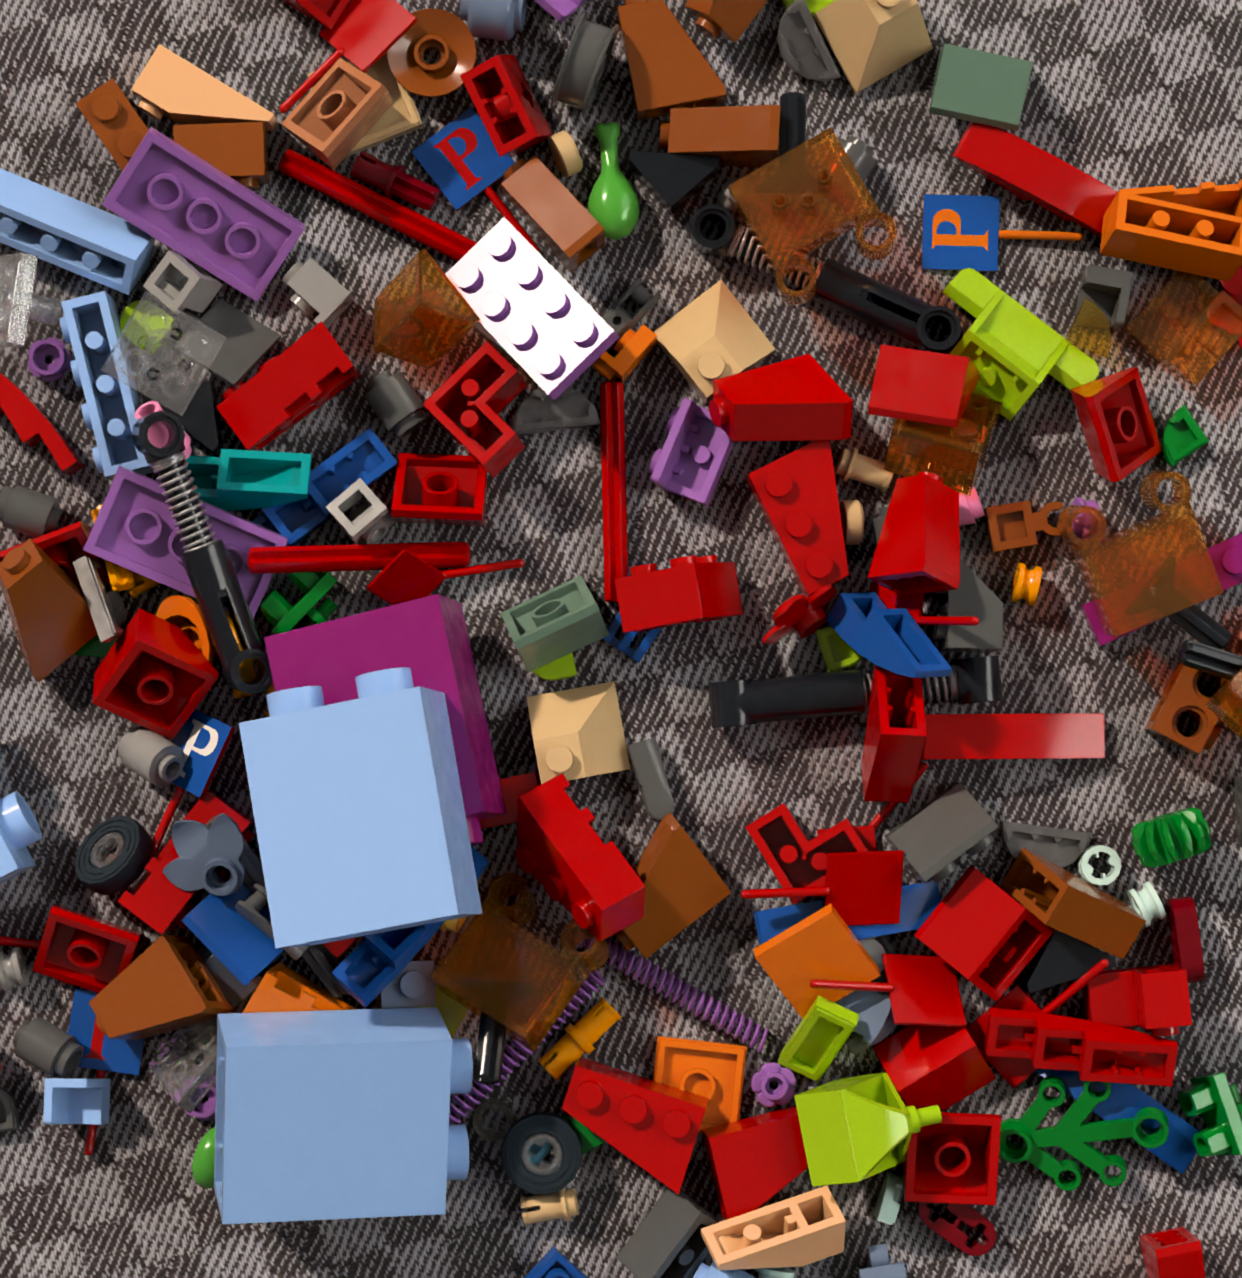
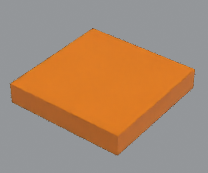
[753,903,881,1019]
[653,1035,747,1133]

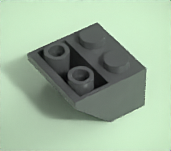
[930,558,1004,653]
[884,782,999,883]

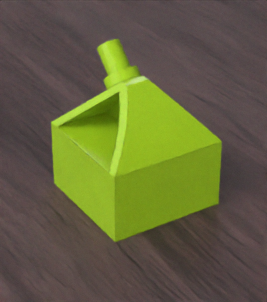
[794,1072,942,1187]

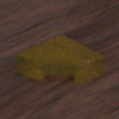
[1065,297,1112,358]

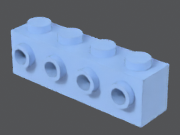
[0,168,155,295]
[59,291,154,481]

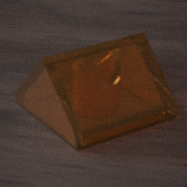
[374,248,480,369]

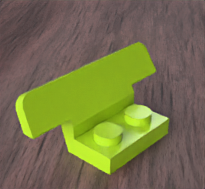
[942,268,1099,421]

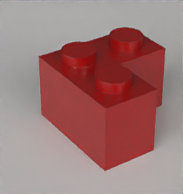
[423,341,527,478]
[614,555,743,633]
[745,803,868,905]
[1082,964,1192,1036]

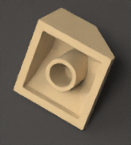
[812,0,933,94]
[653,280,776,405]
[526,681,630,784]

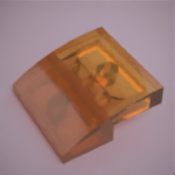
[1124,271,1242,387]

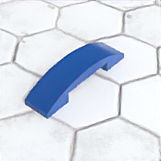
[1035,1069,1199,1174]

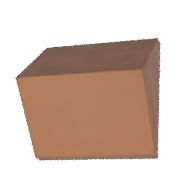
[281,58,392,171]

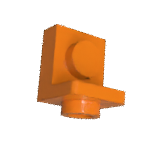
[591,324,657,383]

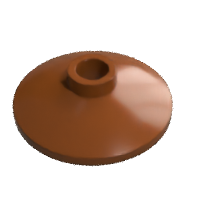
[387,8,476,98]

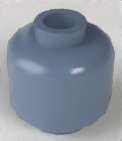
[460,0,527,41]

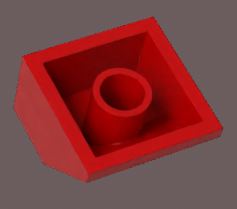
[92,608,218,740]

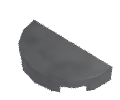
[777,0,841,82]
[513,387,600,435]
[73,555,127,643]
[1001,821,1092,868]

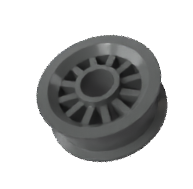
[551,12,619,118]

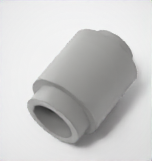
[118,728,184,787]

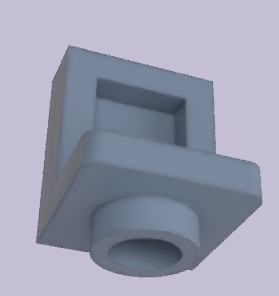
[375,960,436,1009]

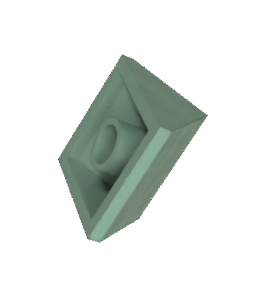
[929,43,1033,131]
[501,575,610,673]

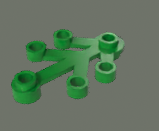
[999,1076,1169,1191]

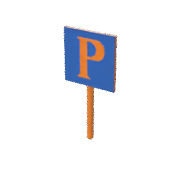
[921,194,1083,272]

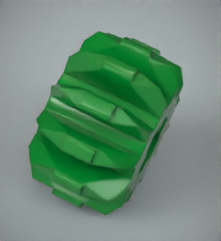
[1131,807,1212,868]

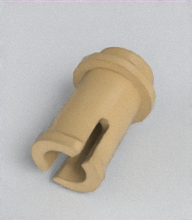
[835,447,895,492]
[520,1187,579,1226]

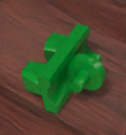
[259,572,338,634]
[1178,1072,1242,1157]

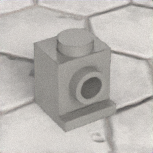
[143,250,223,314]
[282,257,354,329]
[326,478,395,544]

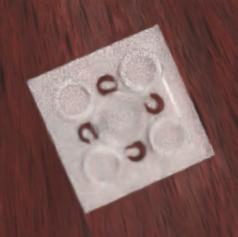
[0,252,61,348]
[101,291,227,416]
[148,1018,217,1113]

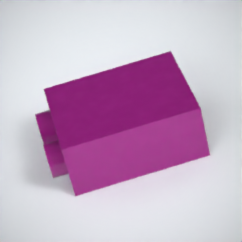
[264,594,506,847]

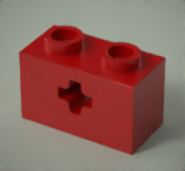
[460,54,553,157]

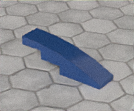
[251,428,398,546]
[331,847,489,1008]
[754,881,941,945]

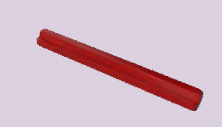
[278,149,477,261]
[600,381,628,603]
[247,542,470,574]

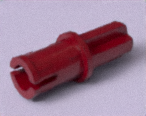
[351,151,440,210]

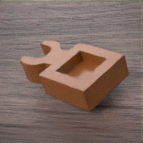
[984,500,1067,553]

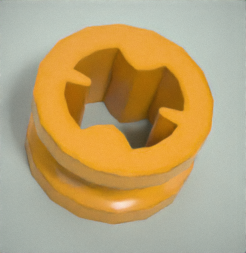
[1010,563,1042,606]

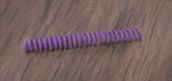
[570,923,768,1053]
[449,963,605,1125]

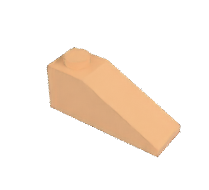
[131,44,279,131]
[701,1185,846,1270]

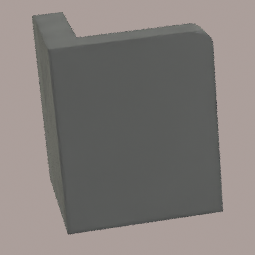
[1074,264,1134,332]

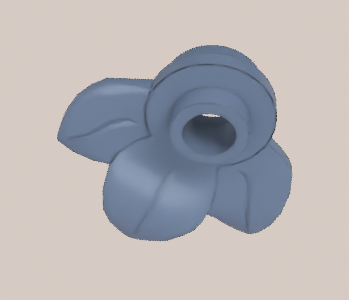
[162,813,245,896]

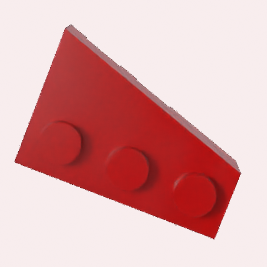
[216,321,361,451]
[746,440,849,597]
[515,774,646,942]
[117,790,255,935]
[562,1057,709,1195]

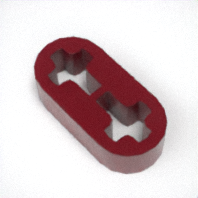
[1167,896,1204,983]
[916,1202,996,1256]

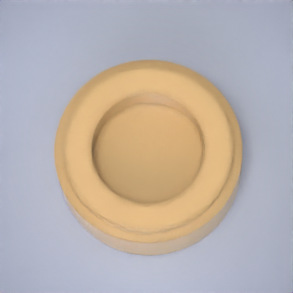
[548,130,583,178]
[840,500,864,545]

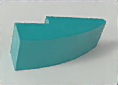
[186,449,312,511]

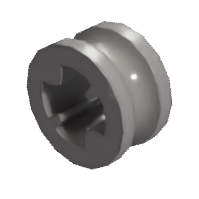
[0,947,29,991]

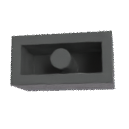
[616,1188,720,1278]

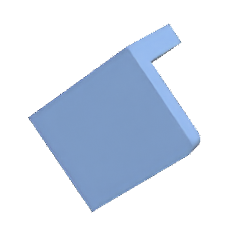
[43,1078,111,1125]

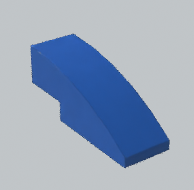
[826,592,953,678]

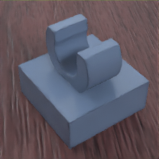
[858,1243,907,1278]

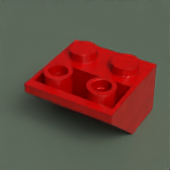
[914,865,1054,1002]

